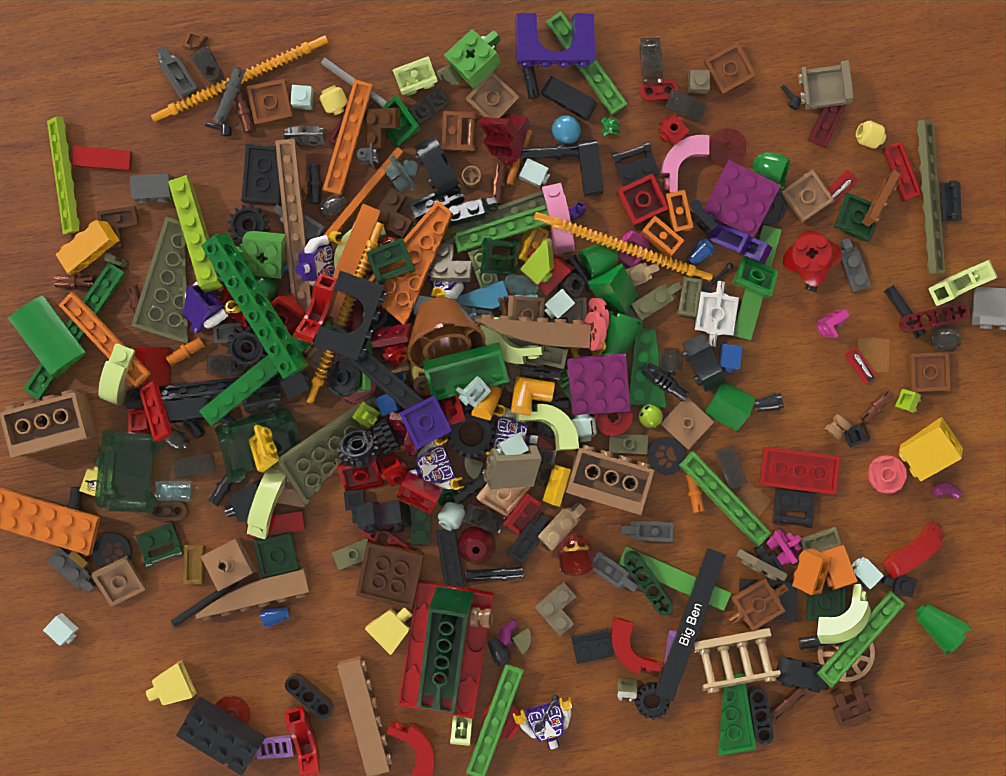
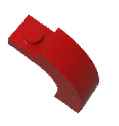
[294,273,337,344]
[882,520,946,579]
[610,616,662,674]
[285,706,321,776]
[386,722,435,776]

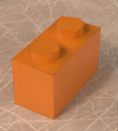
[664,190,694,233]
[639,216,684,258]
[822,545,858,590]
[792,548,832,595]

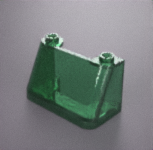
[215,408,301,483]
[95,429,163,512]

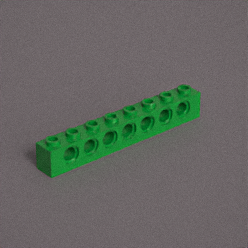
[201,233,309,379]

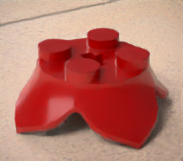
[783,230,842,287]

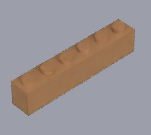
[337,656,393,776]

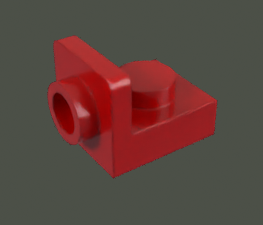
[127,408,152,440]

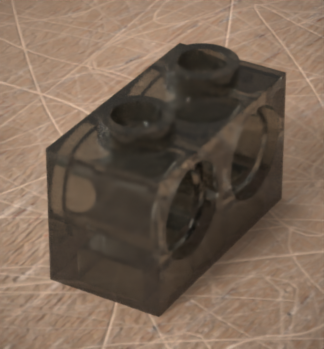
[639,37,664,84]

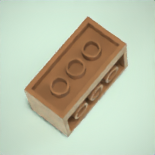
[0,390,98,458]
[565,444,655,515]

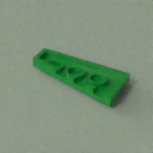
[629,328,666,408]
[718,672,756,756]

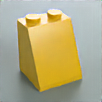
[899,417,963,481]

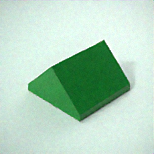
[383,95,421,148]
[731,256,778,299]
[588,264,638,313]
[704,382,756,431]

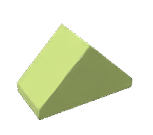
[450,716,472,746]

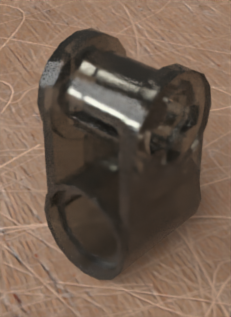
[190,45,224,84]

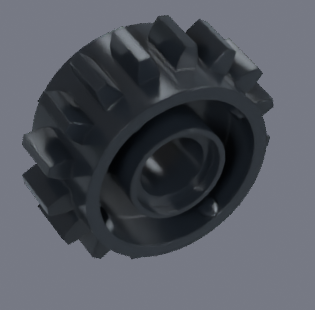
[227,204,271,244]
[226,325,268,368]
[337,429,380,469]

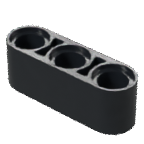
[540,76,598,121]
[578,139,604,197]
[163,397,212,424]
[285,673,334,719]
[747,685,774,745]

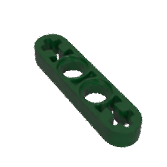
[624,550,673,615]

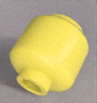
[319,85,348,115]
[856,121,886,149]

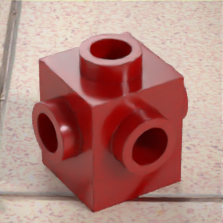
[658,114,690,146]
[380,342,409,368]
[378,452,409,487]

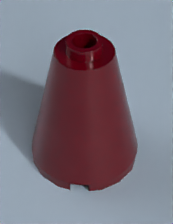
[458,526,496,564]

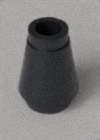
[755,393,784,412]
[487,637,511,667]

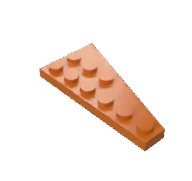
[369,200,453,325]

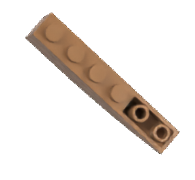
[475,314,591,348]
[195,567,311,621]

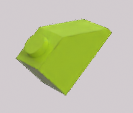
[520,238,554,285]

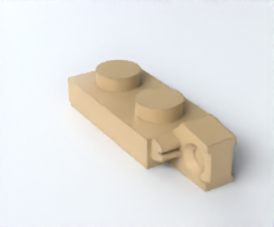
[626,262,660,287]
[538,502,586,551]

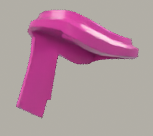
[619,230,650,267]

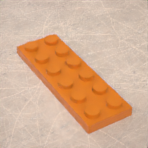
[0,487,101,555]

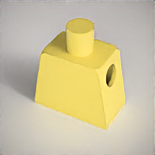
[365,608,413,655]
[146,660,197,705]

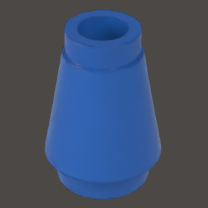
[687,238,715,265]
[260,607,289,627]

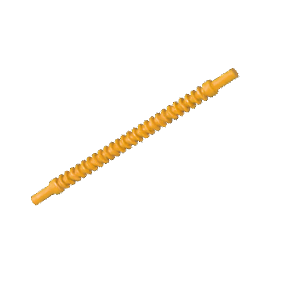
[151,35,328,122]
[534,212,713,281]
[306,222,384,404]

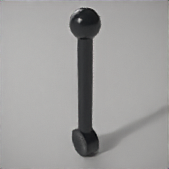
[702,263,734,293]
[535,695,559,731]

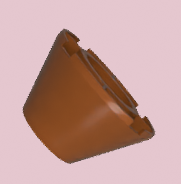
[407,297,486,369]

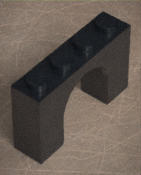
[313,270,388,362]

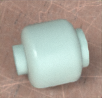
[572,414,597,442]
[438,501,466,531]

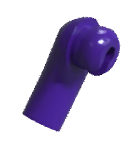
[568,202,586,220]

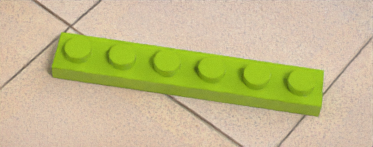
[47,117,80,235]

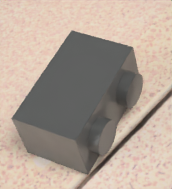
[130,173,173,204]

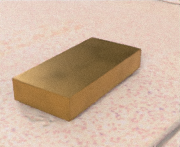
[183,545,205,584]

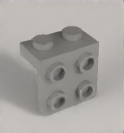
[972,287,1006,330]

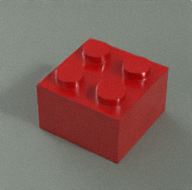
[616,174,669,227]

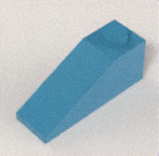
[455,281,508,312]

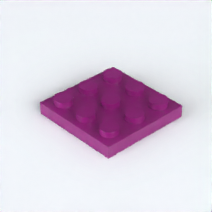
[704,160,781,238]
[567,353,631,415]

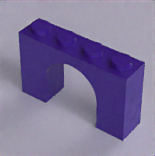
[514,13,595,67]

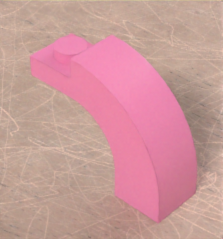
[660,135,709,193]
[542,183,575,255]

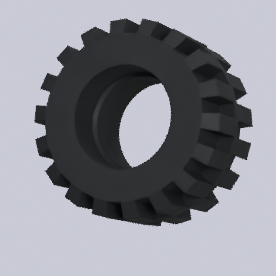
[447,410,495,458]

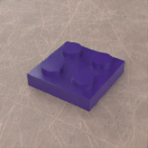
[399,395,453,449]

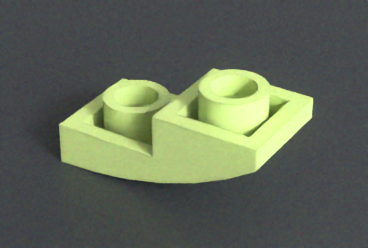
[467,246,499,288]

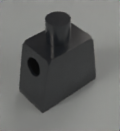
[225,480,274,522]

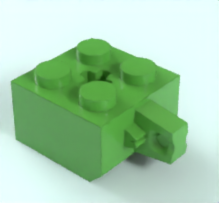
[444,29,501,89]
[236,231,286,278]

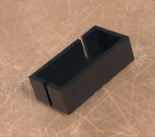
[176,696,266,776]

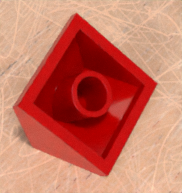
[271,295,305,334]
[131,347,171,386]
[337,456,384,491]
[396,472,443,514]

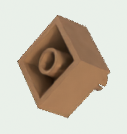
[201,538,257,591]

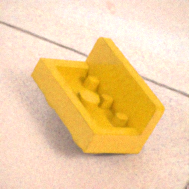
[249,425,279,473]
[542,464,571,507]

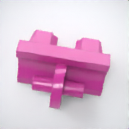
[767,528,802,565]

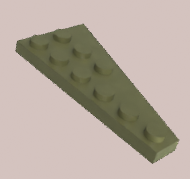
[131,217,188,344]
[277,395,381,505]

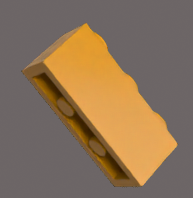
[56,220,120,274]

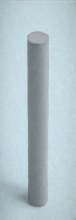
[321,58,388,108]

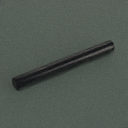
[171,582,239,627]

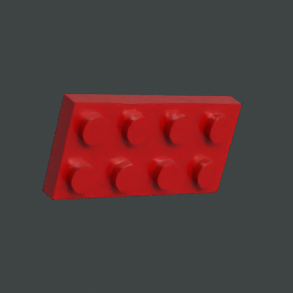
[759,447,841,495]

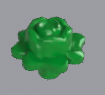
[601,117,620,137]

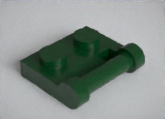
[366,238,416,285]
[480,238,520,275]
[136,522,184,568]

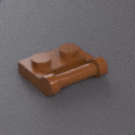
[442,111,478,152]

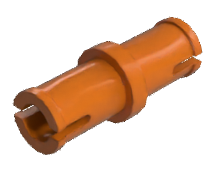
[166,336,206,367]
[686,475,705,513]

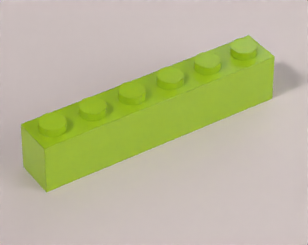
[168,175,224,293]

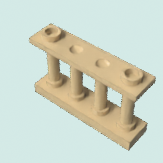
[693,628,781,693]

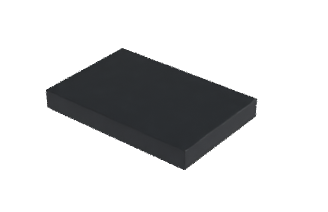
[241,144,281,205]
[737,578,798,621]

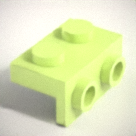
[393,56,438,96]

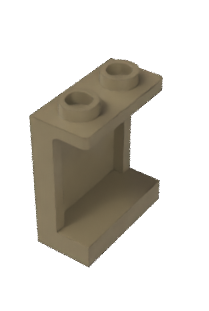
[798,60,854,110]
[483,445,542,489]

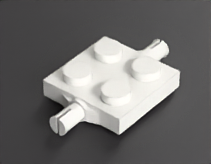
[694,281,739,347]

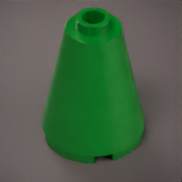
[602,311,643,355]
[915,603,972,656]

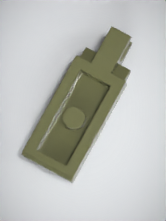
[631,282,682,321]

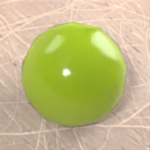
[639,404,663,428]

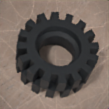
[372,418,401,455]
[635,682,670,719]

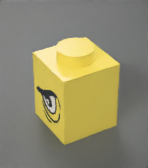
[79,466,111,497]

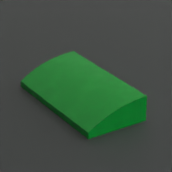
[8,295,87,378]
[423,342,509,400]

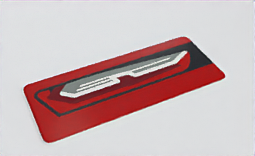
[827,170,858,205]
[844,347,877,384]

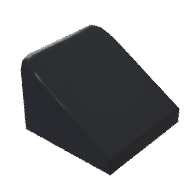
[844,422,870,448]

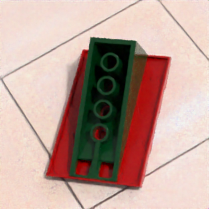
[398,580,494,719]

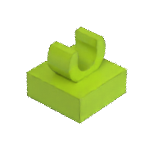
[895,389,922,413]
[352,402,380,428]

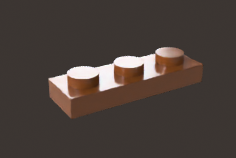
[862,170,900,227]

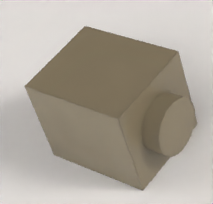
[687,70,710,94]

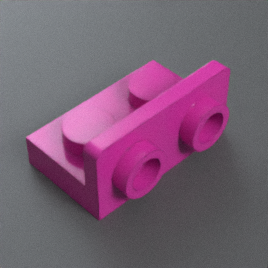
[816,309,850,338]

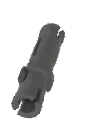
[213,66,246,124]

